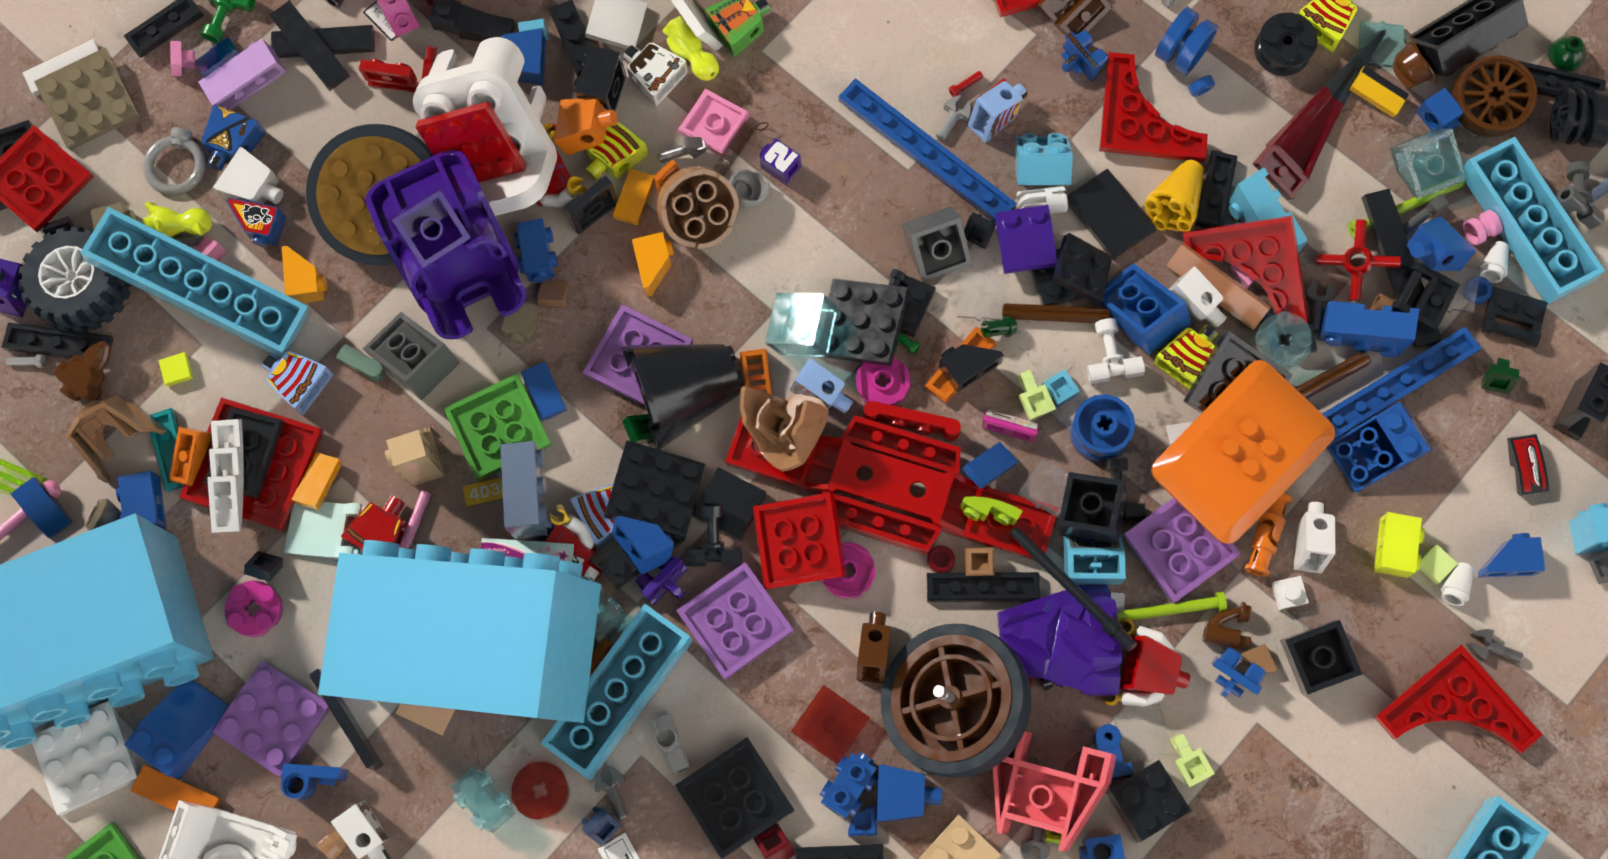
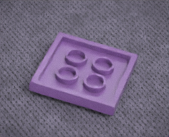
[583,304,693,406]
[1122,498,1241,603]
[676,562,794,680]
[212,660,330,778]

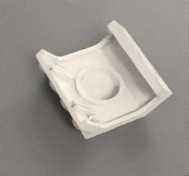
[159,800,297,859]

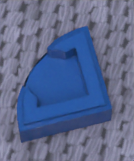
[848,806,877,836]

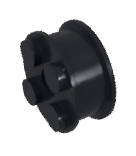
[1254,12,1318,76]

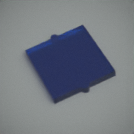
[195,36,239,78]

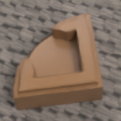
[1240,644,1277,673]

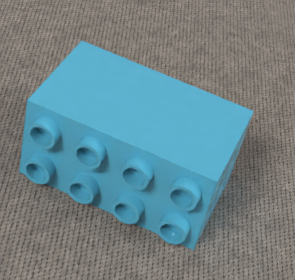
[0,513,214,750]
[318,540,601,723]

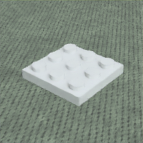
[32,701,139,815]

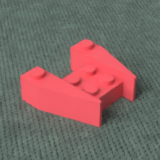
[993,731,1117,851]

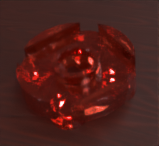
[511,761,570,820]

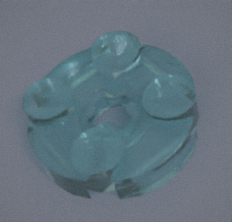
[1255,311,1313,368]

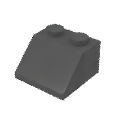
[902,206,972,282]

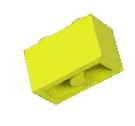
[1374,512,1425,578]

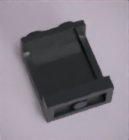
[1552,362,1608,441]

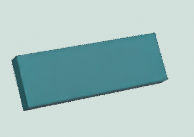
[150,408,184,492]

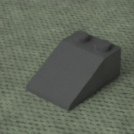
[363,312,460,401]

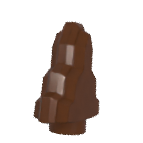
[53,341,112,403]

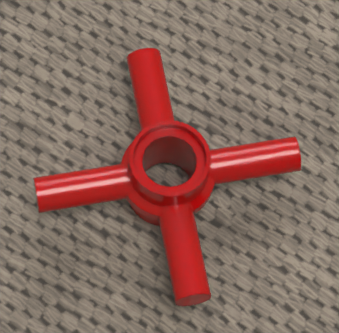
[1316,220,1401,301]

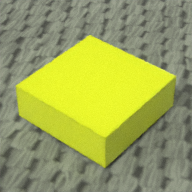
[158,352,194,387]

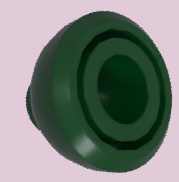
[1548,36,1586,71]

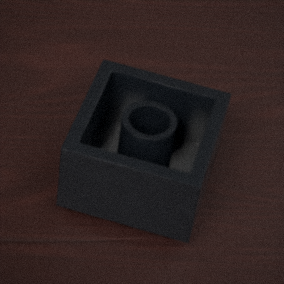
[573,45,627,112]
[1057,472,1128,545]
[1280,620,1362,695]
[1105,760,1192,843]

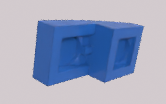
[10,477,73,539]

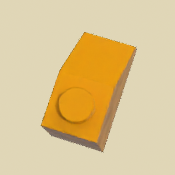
[632,232,674,297]
[282,246,328,304]

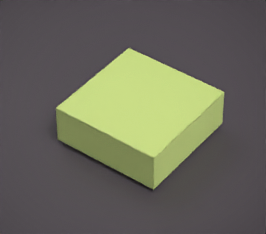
[1420,544,1458,585]

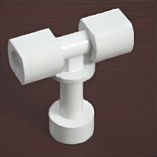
[1087,318,1145,385]

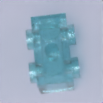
[450,767,515,833]

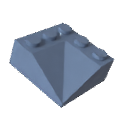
[500,441,556,542]

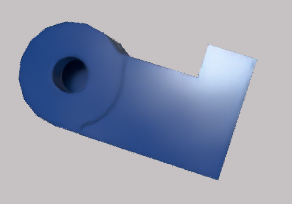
[1093,724,1134,780]

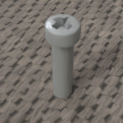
[6,355,46,368]

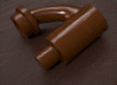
[1202,602,1251,650]

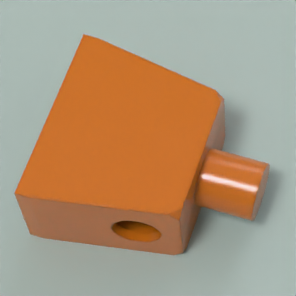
[553,98,618,156]

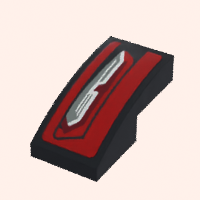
[1507,434,1549,495]

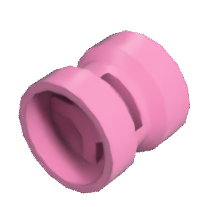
[1463,210,1503,245]

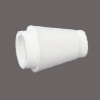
[1479,241,1510,283]
[1441,562,1474,606]

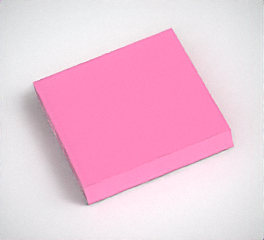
[678,89,750,157]

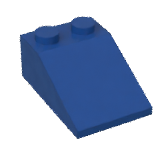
[1099,263,1191,355]
[124,680,229,779]

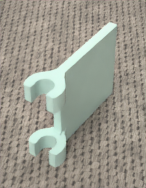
[284,502,365,559]

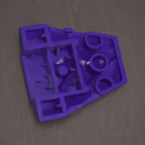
[997,585,1122,696]

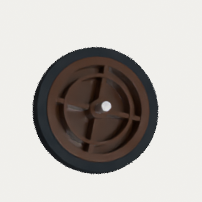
[881,623,1031,778]

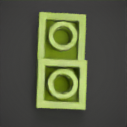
[960,496,1022,526]

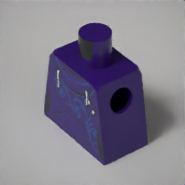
[0,259,28,318]

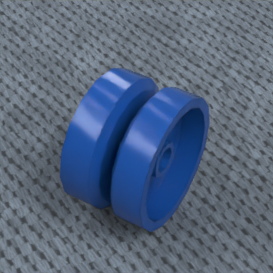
[1155,6,1219,76]
[1070,394,1135,463]

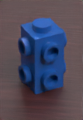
[514,218,558,283]
[819,752,878,820]

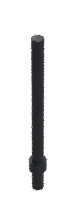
[1010,527,1137,652]

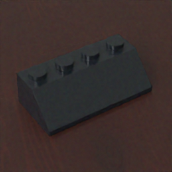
[1404,0,1529,77]

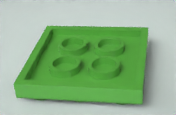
[443,373,552,481]

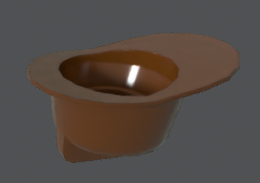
[1393,29,1437,89]

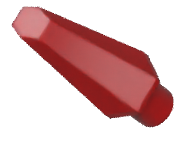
[422,46,437,79]

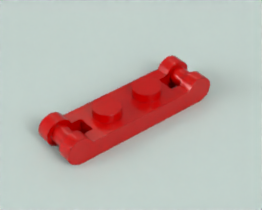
[864,401,961,442]

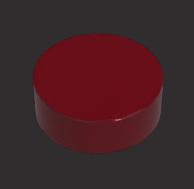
[927,545,955,573]

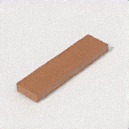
[1166,243,1271,330]

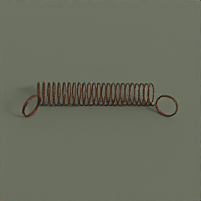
[713,122,769,176]

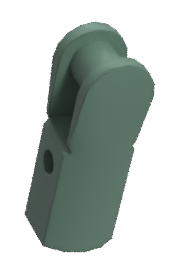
[336,344,386,382]

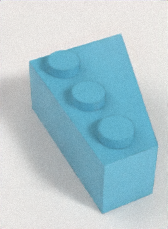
[1228,168,1308,252]

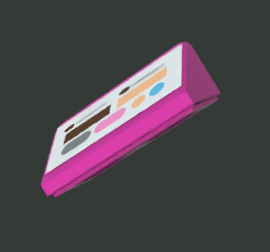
[981,409,1039,443]

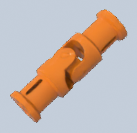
[1244,493,1292,577]

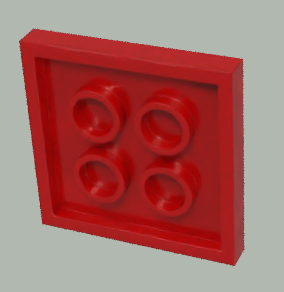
[415,101,527,182]
[0,125,94,233]
[753,492,846,589]

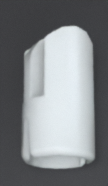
[1017,186,1068,214]

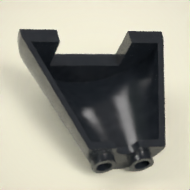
[621,344,745,449]

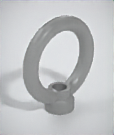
[143,127,206,195]

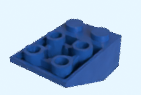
[1327,402,1434,493]

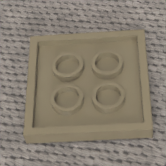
[34,48,141,150]

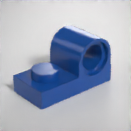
[281,763,347,801]

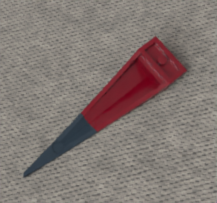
[1253,30,1386,200]

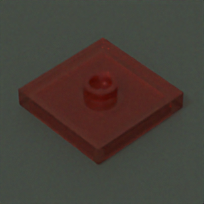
[791,684,870,765]

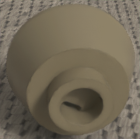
[86,498,120,531]

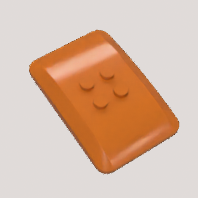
[1151,360,1335,544]

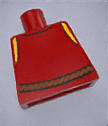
[341,495,407,550]

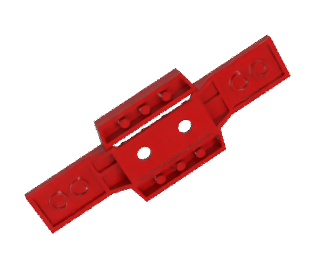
[725,414,1059,561]

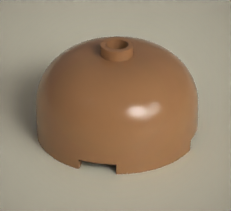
[657,166,739,249]

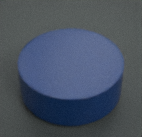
[1188,75,1216,97]
[1462,276,1493,305]

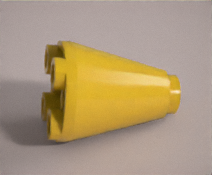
[1144,160,1204,232]

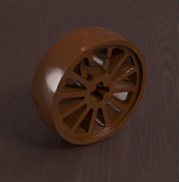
[1451,55,1537,137]

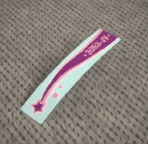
[481,538,574,562]

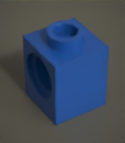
[1416,88,1464,136]
[1079,834,1125,859]

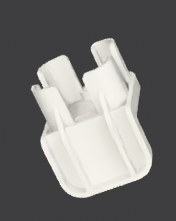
[413,37,557,216]

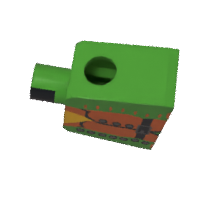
[705,0,770,57]

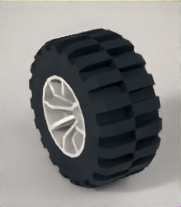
[18,226,132,332]

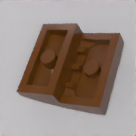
[1037,0,1113,35]

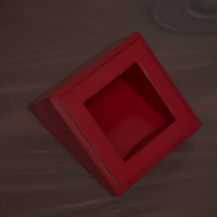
[754,823,796,859]

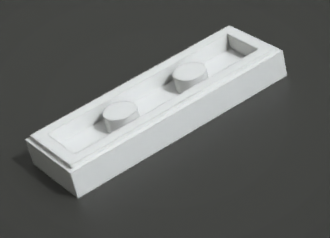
[23,39,99,97]

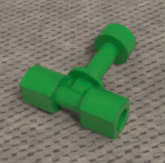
[201,0,256,43]

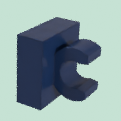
[582,807,622,847]

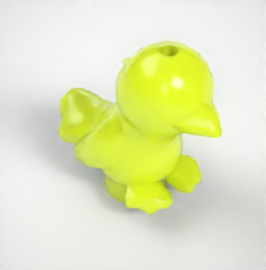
[663,16,719,81]
[143,202,212,237]

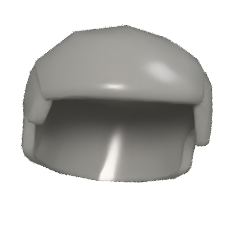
[729,169,770,209]

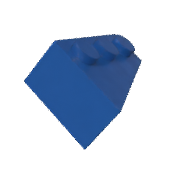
[1318,301,1420,358]

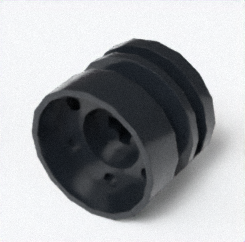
[1549,87,1608,148]

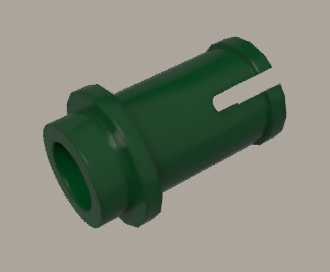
[981,316,1017,338]

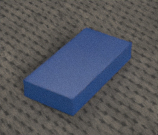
[521,362,567,422]
[962,442,1018,489]

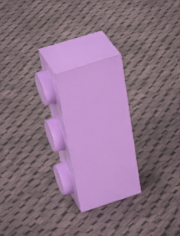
[198,39,287,110]

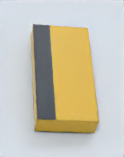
[1349,66,1409,118]

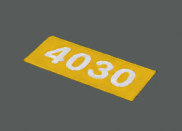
[462,477,503,507]

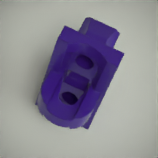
[636,556,688,606]

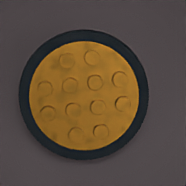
[306,124,434,266]

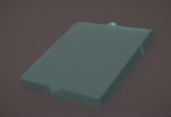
[1358,21,1404,69]

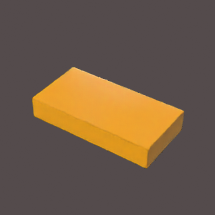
[613,169,655,226]
[291,452,342,511]

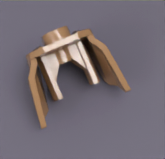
[739,386,828,471]
[65,395,166,483]

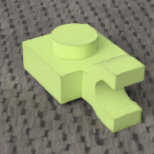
[1017,370,1056,421]
[1169,734,1215,788]

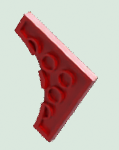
[1099,52,1208,163]
[1183,215,1309,328]
[1374,644,1542,754]

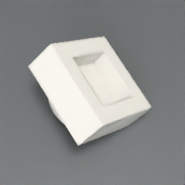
[1271,576,1309,611]

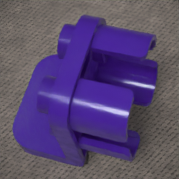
[365,150,526,340]

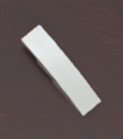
[207,419,244,533]

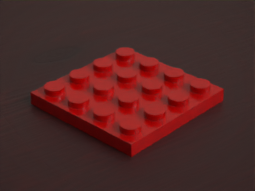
[179,397,324,532]

